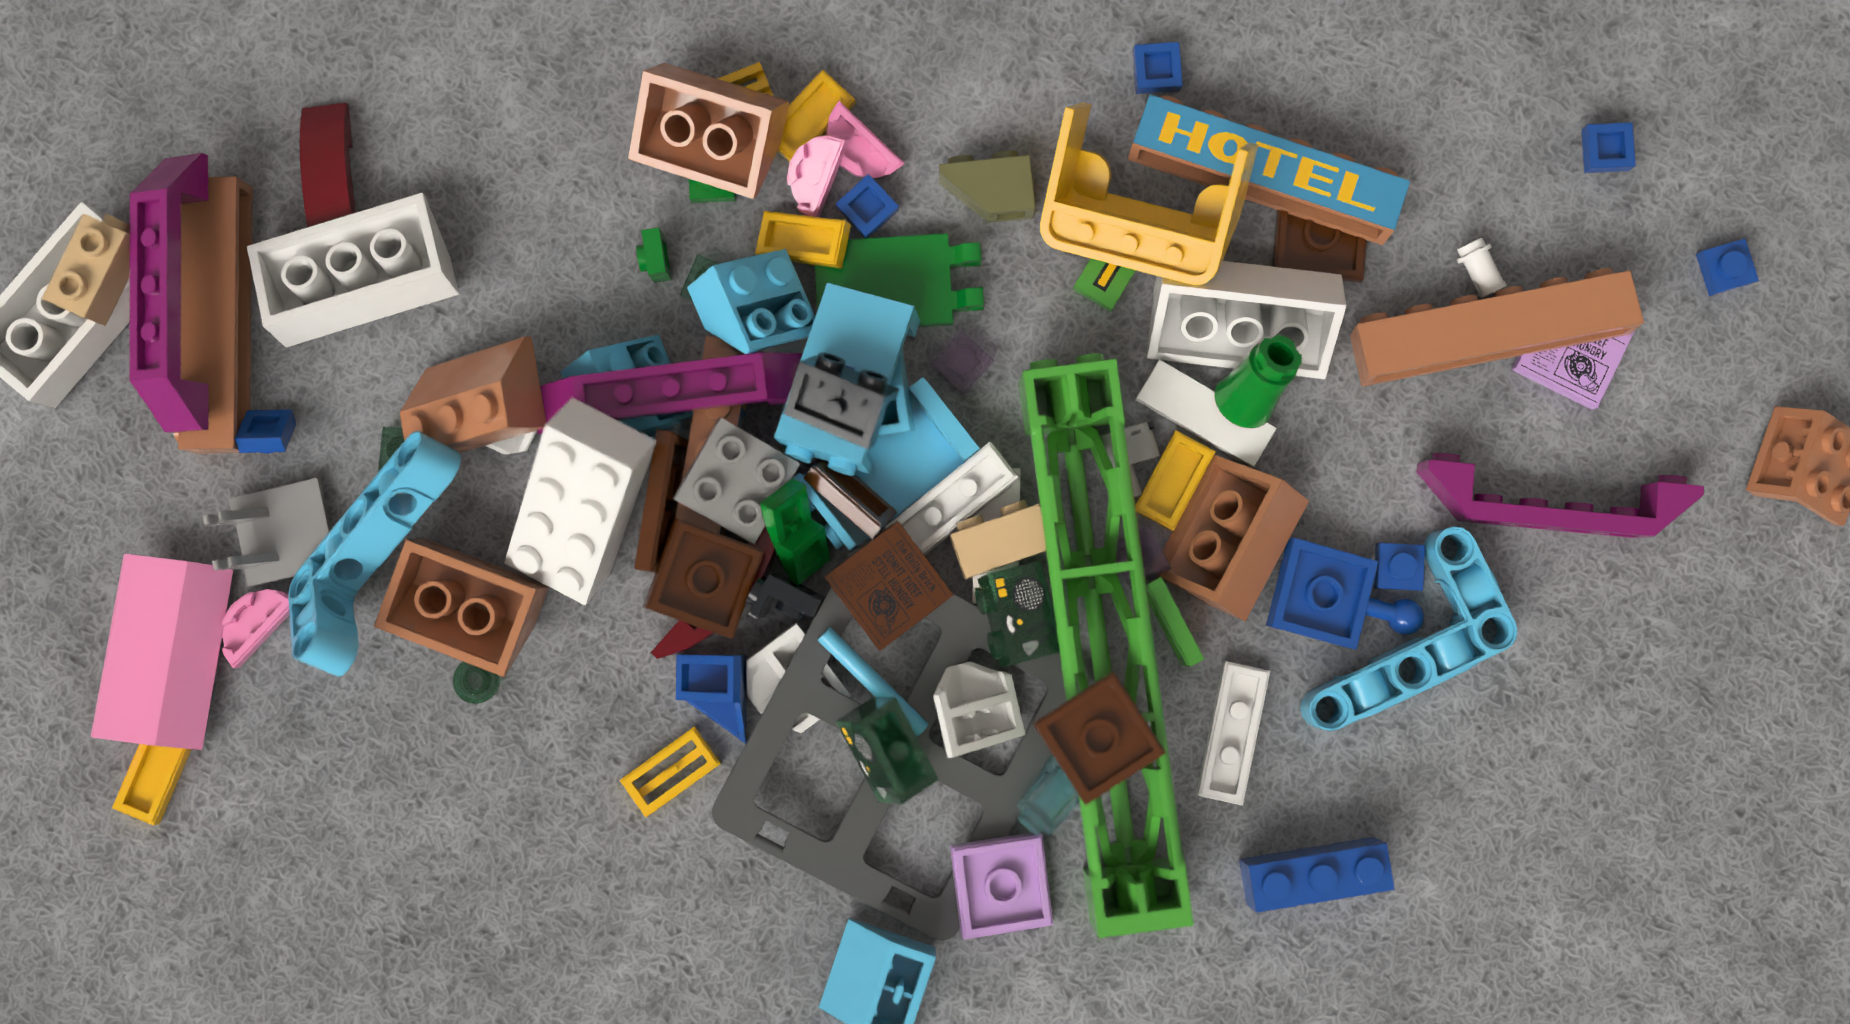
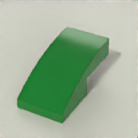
[760,478,830,585]

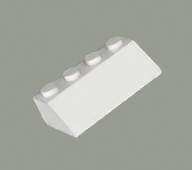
[247,192,459,347]
[1147,261,1347,379]

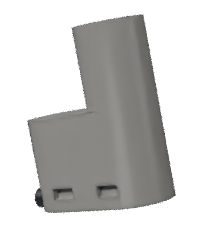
[1101,421,1161,498]

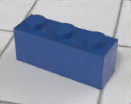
[1239,837,1395,913]

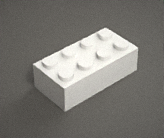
[0,202,130,408]
[504,398,657,606]

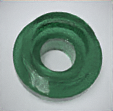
[453,662,500,704]

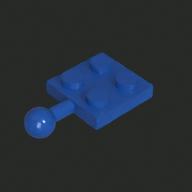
[1266,538,1424,650]

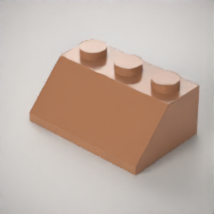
[628,63,789,199]
[400,336,547,453]
[1151,455,1309,622]
[374,537,549,677]

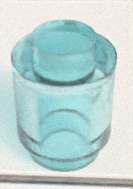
[1017,766,1080,836]

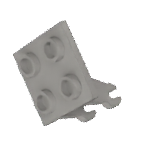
[673,417,800,544]
[202,478,331,587]

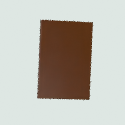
[634,429,688,573]

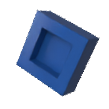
[1132,42,1183,94]
[1581,122,1636,173]
[835,174,899,239]
[1696,239,1759,296]
[235,409,296,454]
[1374,543,1425,591]

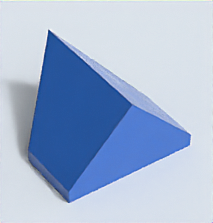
[676,654,747,744]

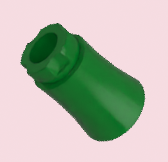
[1214,334,1302,428]

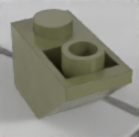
[939,150,1035,223]

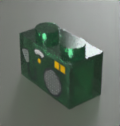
[975,561,1060,668]
[835,697,939,805]

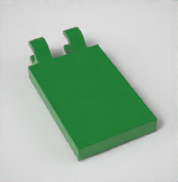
[815,233,984,328]

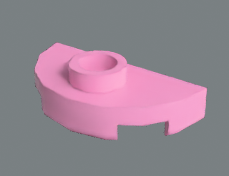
[826,101,905,179]
[787,134,850,217]
[222,589,289,669]

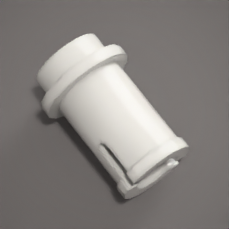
[1457,237,1507,298]

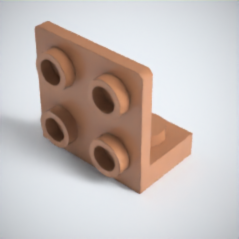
[1746,406,1850,526]

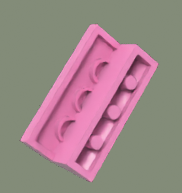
[91,554,234,750]

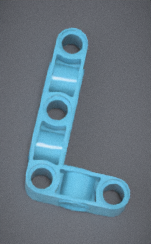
[288,431,461,677]
[1300,526,1517,731]

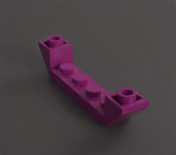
[129,153,209,433]
[538,352,803,435]
[1416,453,1704,539]

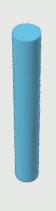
[817,627,929,737]

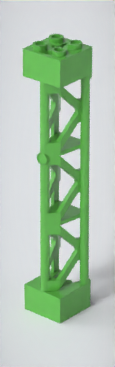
[1018,353,1194,938]

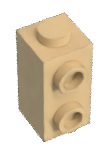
[42,213,130,326]
[950,500,1058,580]

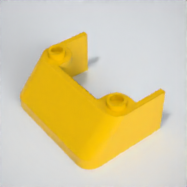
[1040,102,1259,285]

